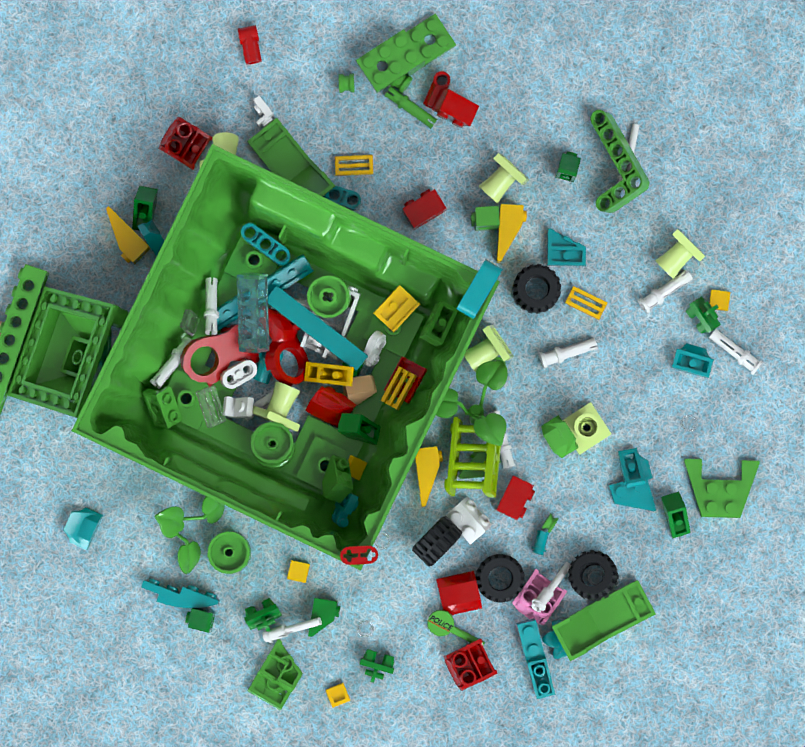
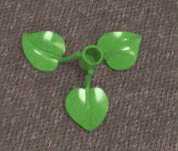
[436,361,508,446]
[154,496,225,575]

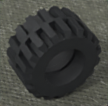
[512,264,561,314]
[412,516,462,567]
[568,550,619,601]
[476,554,525,603]

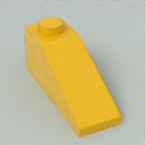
[497,204,527,263]
[106,206,151,264]
[304,362,354,386]
[415,446,443,507]

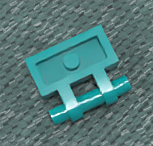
[332,492,359,528]

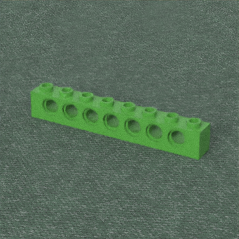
[0,264,49,415]

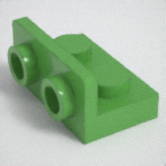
[142,386,182,429]

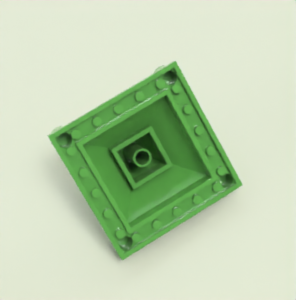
[7,286,129,418]

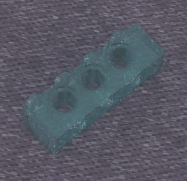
[237,273,269,353]

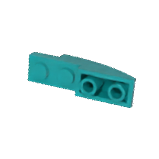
[141,578,220,608]
[516,618,556,699]

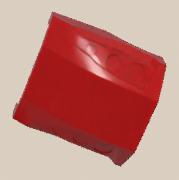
[158,117,213,170]
[305,386,356,427]
[436,571,482,615]
[444,638,498,691]

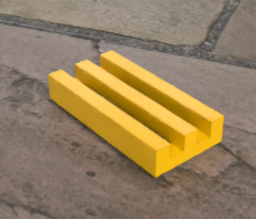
[335,155,373,176]
[565,286,607,320]
[380,367,417,410]

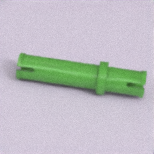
[384,86,438,129]

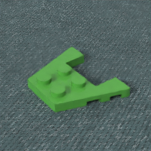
[684,459,760,518]

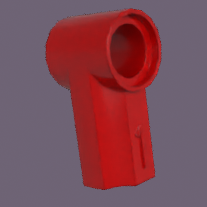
[237,25,262,65]
[423,71,450,109]

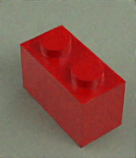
[432,89,479,128]
[402,189,447,230]
[496,475,535,520]

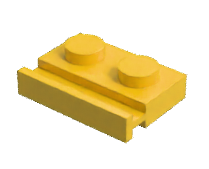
[373,285,420,332]

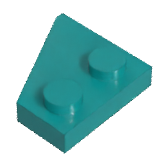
[547,228,586,267]

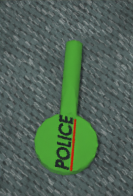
[427,610,485,646]

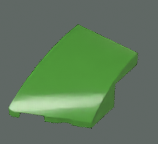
[247,639,303,710]

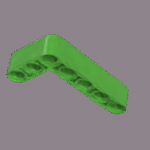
[590,110,650,213]

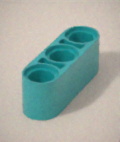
[323,186,361,211]
[241,223,290,265]
[457,259,503,319]

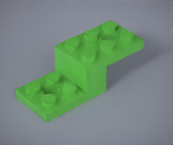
[356,13,456,93]

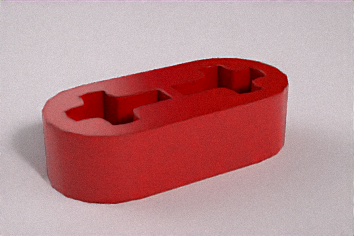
[340,546,378,565]

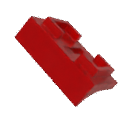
[384,356,427,404]

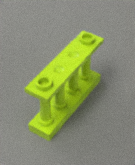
[444,417,501,498]

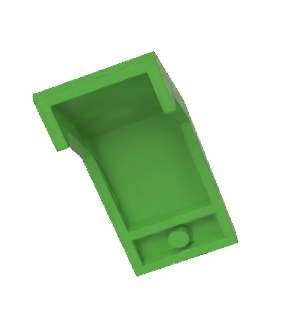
[247,118,335,197]
[552,579,656,661]

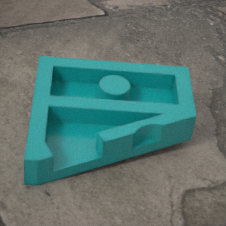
[609,480,656,511]

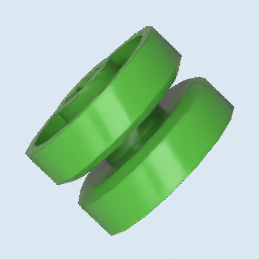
[307,275,351,318]
[251,422,295,470]
[207,531,251,574]

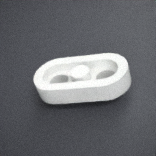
[364,331,386,367]
[220,360,257,389]

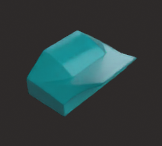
[138,220,164,257]
[671,343,714,378]
[618,448,653,488]
[63,507,103,550]

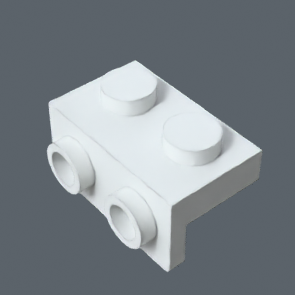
[445,497,492,544]

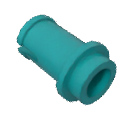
[531,530,549,555]

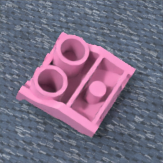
[512,569,567,625]

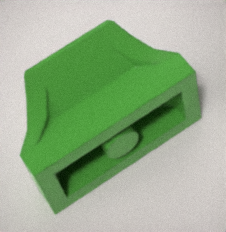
[541,415,579,458]

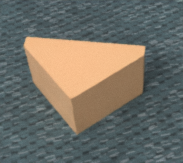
[343,375,377,406]

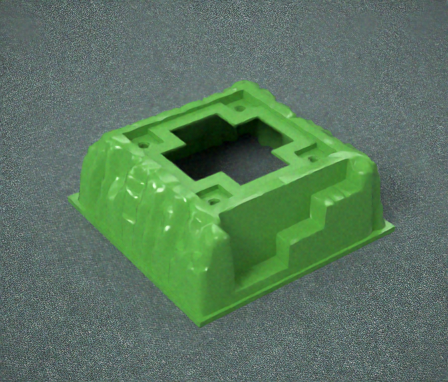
[71,144,500,571]

